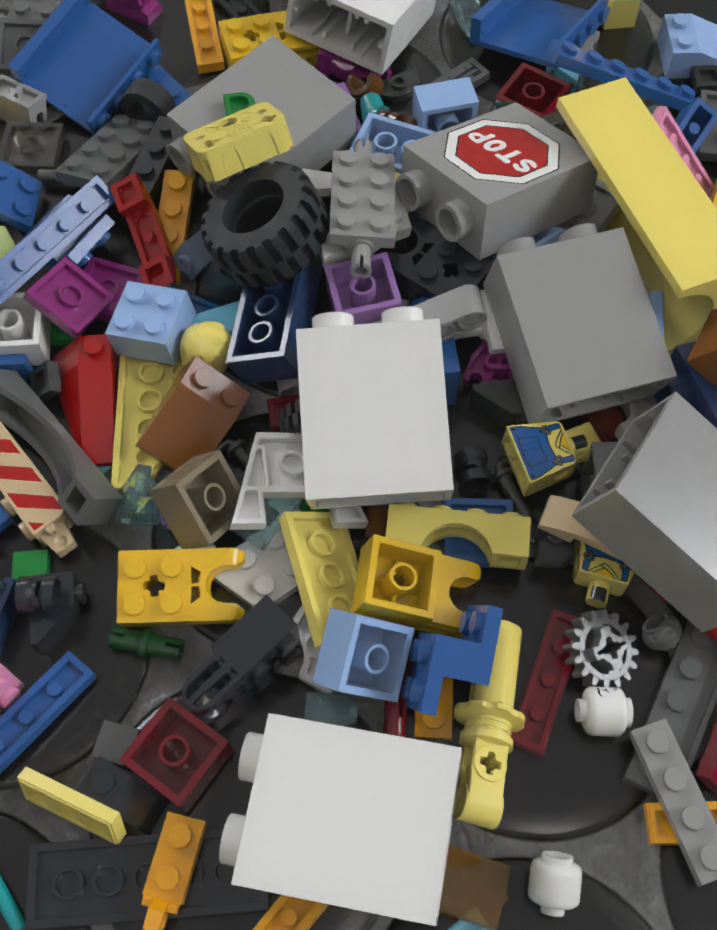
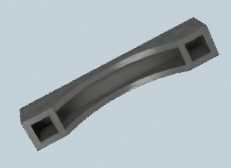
[0,369,124,525]

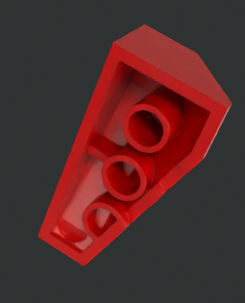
[55,334,119,467]

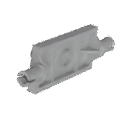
[329,138,396,279]

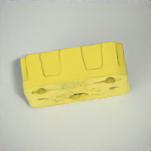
[183,102,293,182]

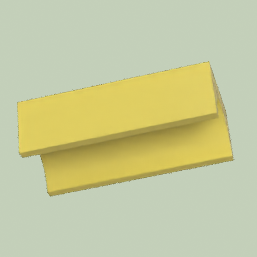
[556,77,717,356]

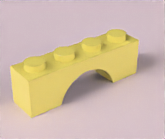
[385,502,531,570]

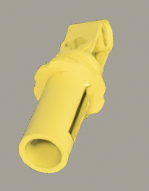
[453,620,525,830]

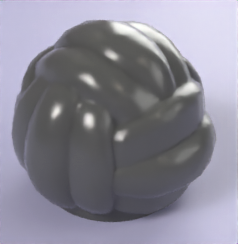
[642,612,682,652]

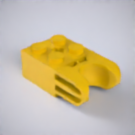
[218,10,321,69]
[351,534,481,639]
[117,548,245,627]

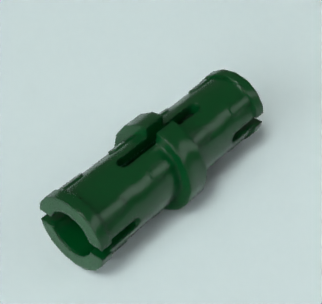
[108,625,185,662]

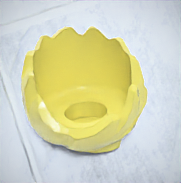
[179,321,231,374]

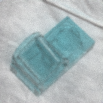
[116,464,161,526]

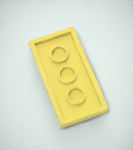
[278,512,359,649]

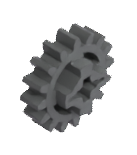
[562,609,639,688]

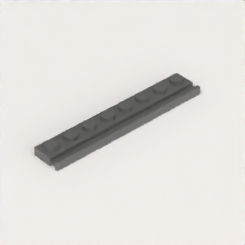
[622,619,717,797]

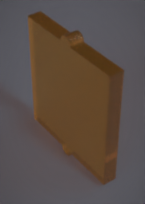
[439,845,512,930]

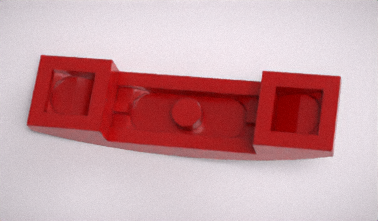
[110,172,176,287]

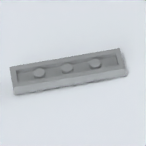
[628,718,717,887]

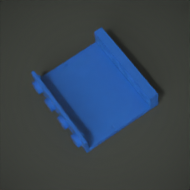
[8,0,162,135]
[470,0,610,70]

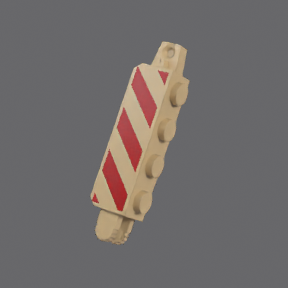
[0,421,78,558]

